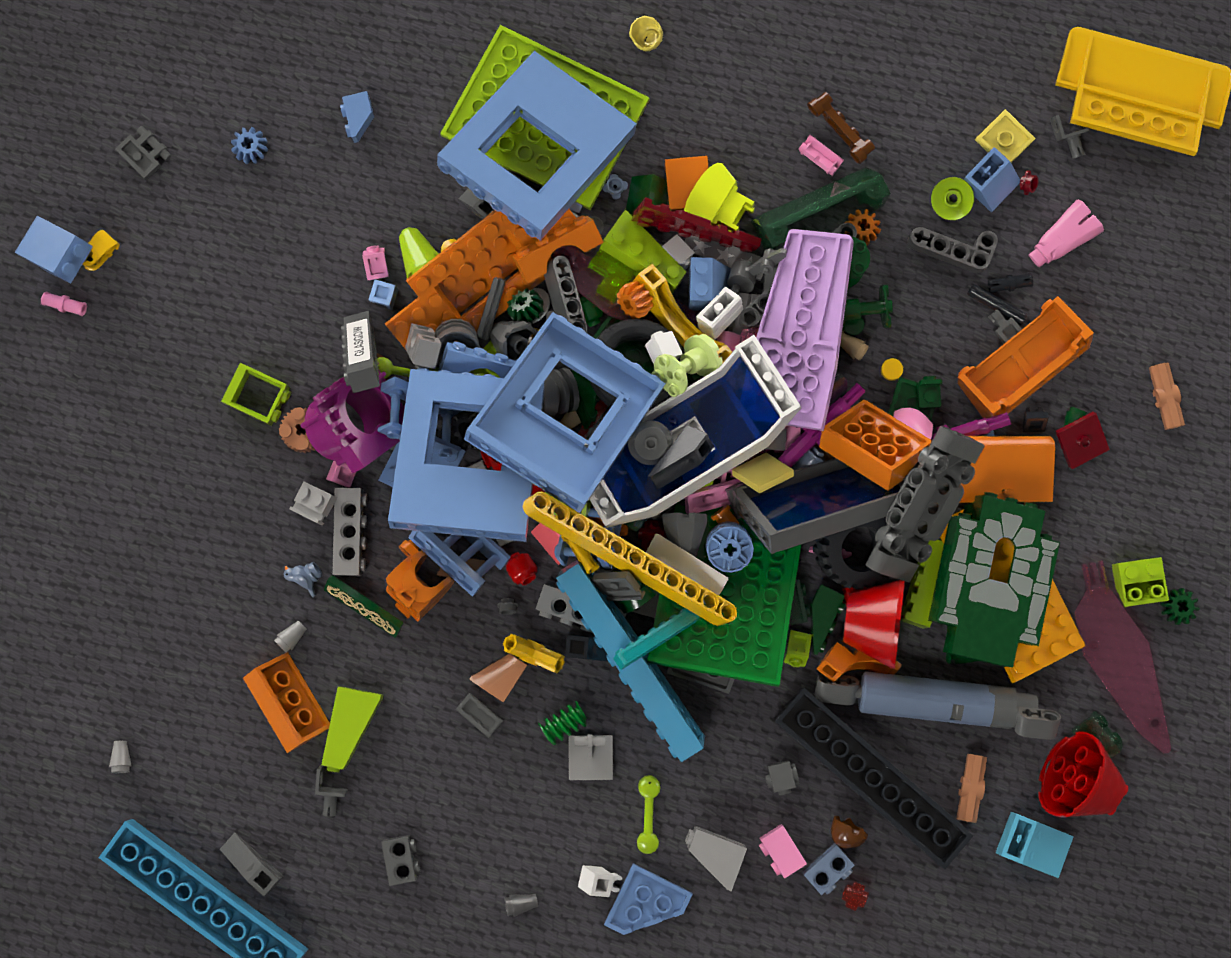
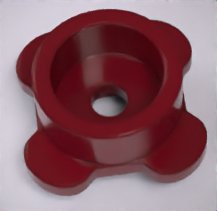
[1020,170,1039,195]

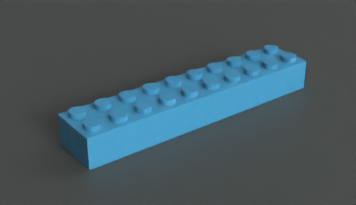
[556,559,705,762]
[99,819,309,958]

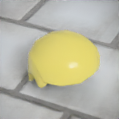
[629,16,663,51]

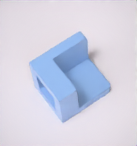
[369,280,398,310]

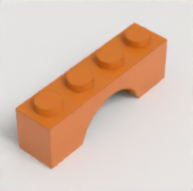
[512,216,604,283]

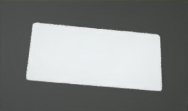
[646,534,728,604]

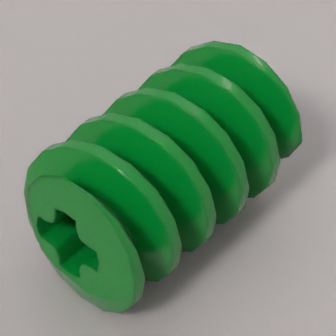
[538,701,587,745]

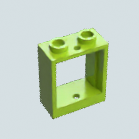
[221,363,291,426]

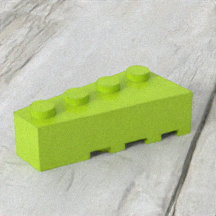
[598,210,686,294]
[900,540,944,628]

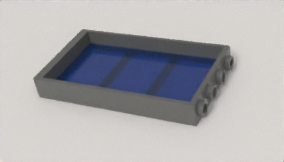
[733,458,907,554]

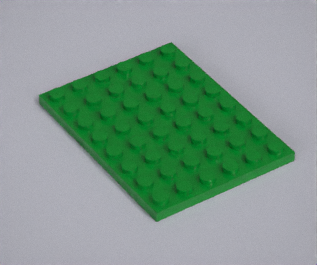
[647,502,805,687]

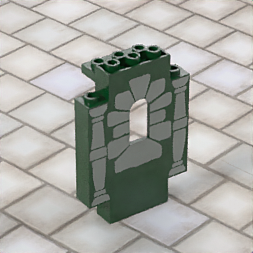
[928,492,1060,668]

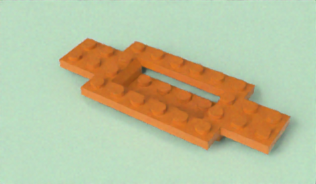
[385,209,576,350]

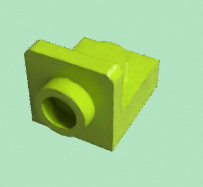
[784,630,812,667]

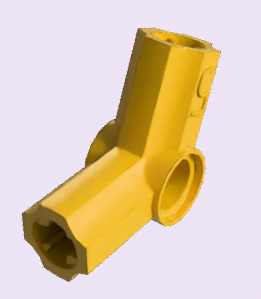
[503,634,565,673]

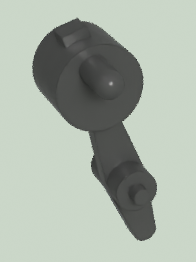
[727,248,787,295]

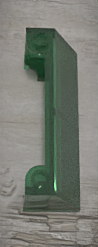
[751,167,891,251]

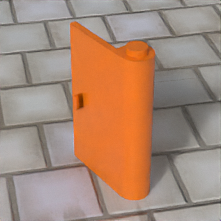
[959,436,1055,503]

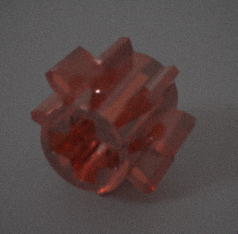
[842,881,869,911]

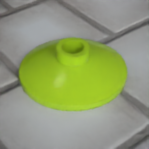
[931,177,974,220]

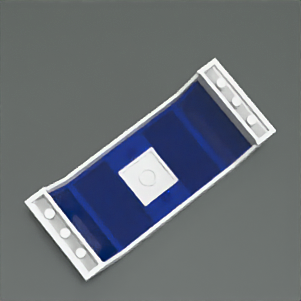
[584,335,801,528]

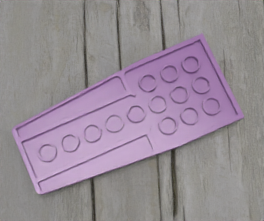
[738,229,854,431]

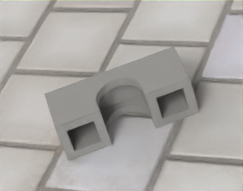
[405,323,442,369]

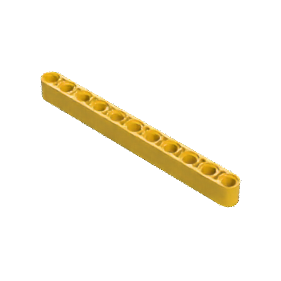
[523,492,737,626]

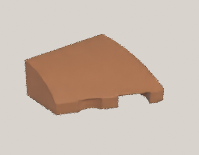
[469,653,528,702]

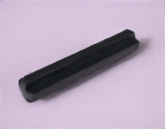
[967,285,1027,325]

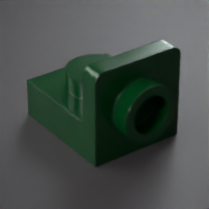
[917,376,942,409]

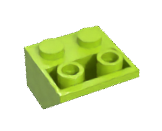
[1112,557,1169,607]

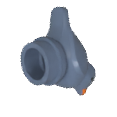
[284,562,323,597]

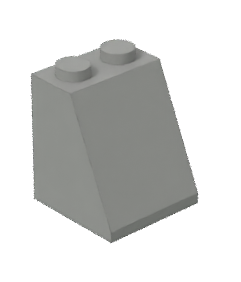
[685,826,747,891]

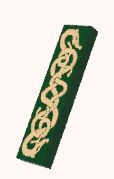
[324,575,403,638]

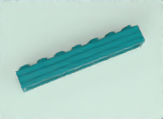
[613,608,700,670]

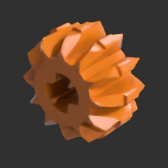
[845,209,881,245]
[616,281,653,319]

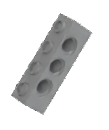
[333,488,367,576]
[536,584,627,633]

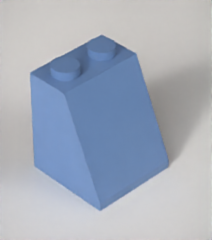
[15,216,93,283]
[688,257,731,311]

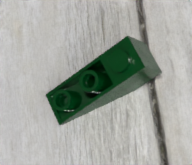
[569,368,599,429]
[810,585,846,656]

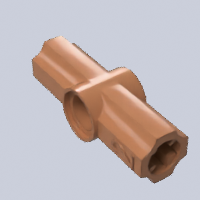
[1149,363,1185,430]
[957,754,987,823]

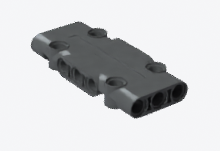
[865,426,985,582]

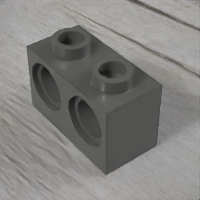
[381,835,421,886]

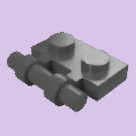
[115,126,172,180]

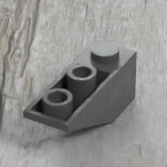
[220,832,284,896]

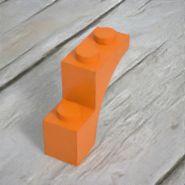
[816,642,902,682]

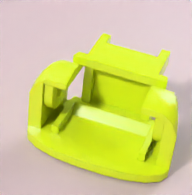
[684,163,754,232]

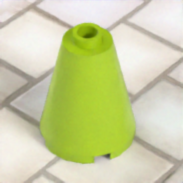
[399,227,439,279]

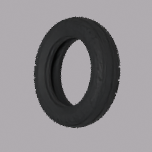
[590,319,687,411]

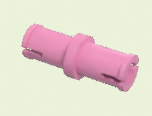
[41,292,87,316]

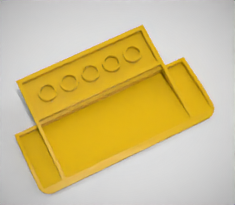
[1055,27,1231,156]

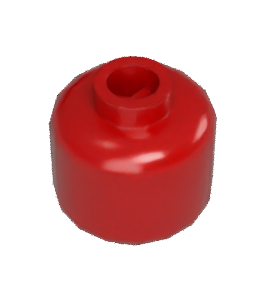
[506,552,538,585]

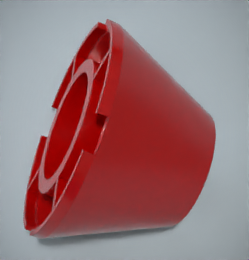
[843,580,905,669]

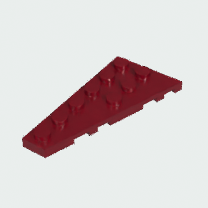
[631,197,761,253]

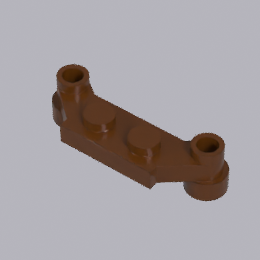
[807,92,875,164]

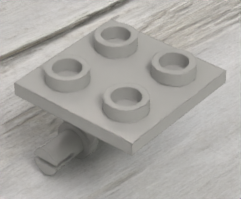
[569,734,613,780]

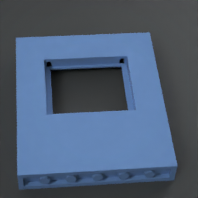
[437,51,637,240]
[464,312,666,513]
[388,368,545,542]

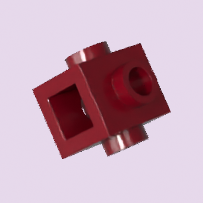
[638,519,667,552]

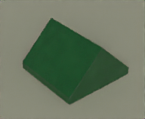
[626,174,669,216]

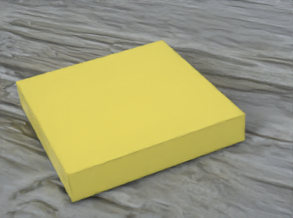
[975,109,1036,163]
[732,453,794,493]

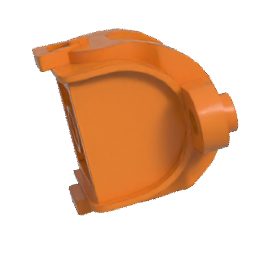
[386,540,454,622]

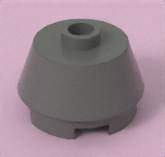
[628,420,673,465]

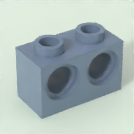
[802,843,855,895]

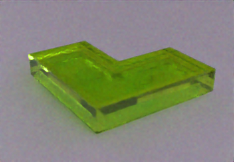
[588,249,636,303]

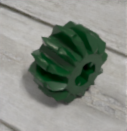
[507,288,544,324]
[1160,588,1200,625]

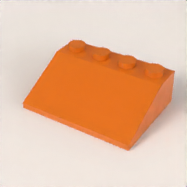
[819,399,932,491]

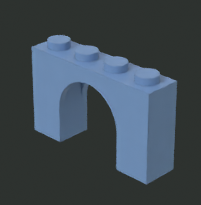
[438,342,518,378]

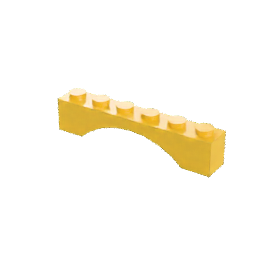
[633,264,732,364]

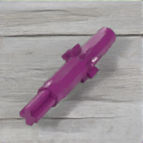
[778,383,865,468]
[931,412,1011,440]

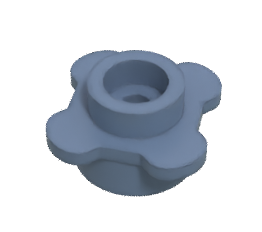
[603,174,628,199]

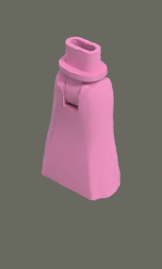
[1029,199,1104,268]

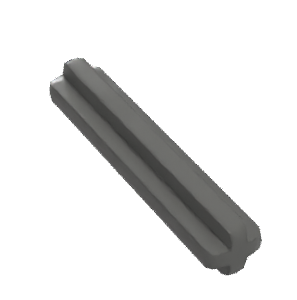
[477,277,506,340]

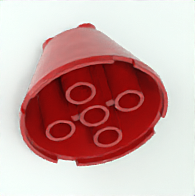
[1038,732,1128,817]

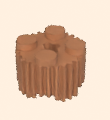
[279,407,315,453]

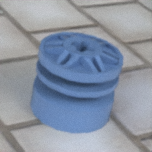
[706,521,754,573]

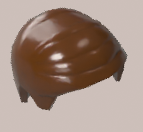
[831,816,868,848]

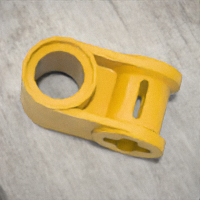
[82,230,120,271]

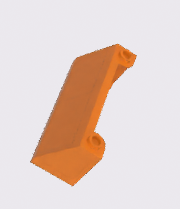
[957,296,1094,419]

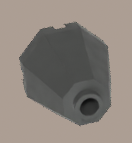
[490,321,538,360]
[662,513,707,557]

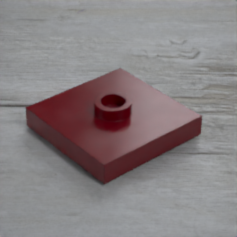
[1055,411,1110,469]

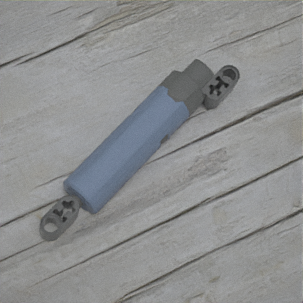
[814,672,1061,740]

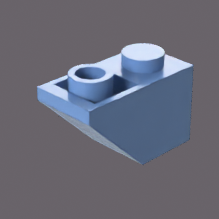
[340,91,374,143]

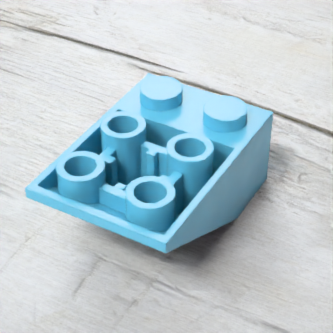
[996,812,1074,878]

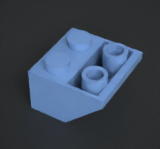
[963,147,1020,213]

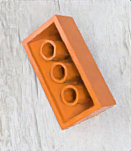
[243,652,330,753]

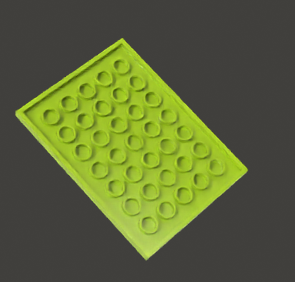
[440,25,650,210]

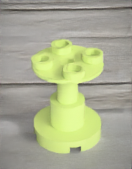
[652,334,723,397]

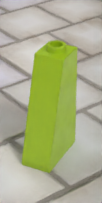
[321,686,383,772]

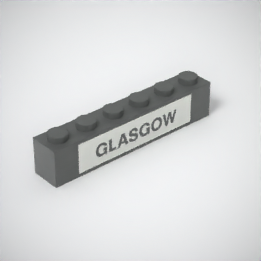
[341,311,380,393]

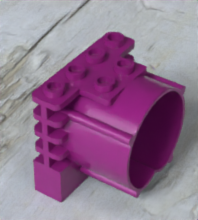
[301,361,405,473]

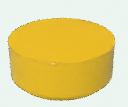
[881,358,903,381]

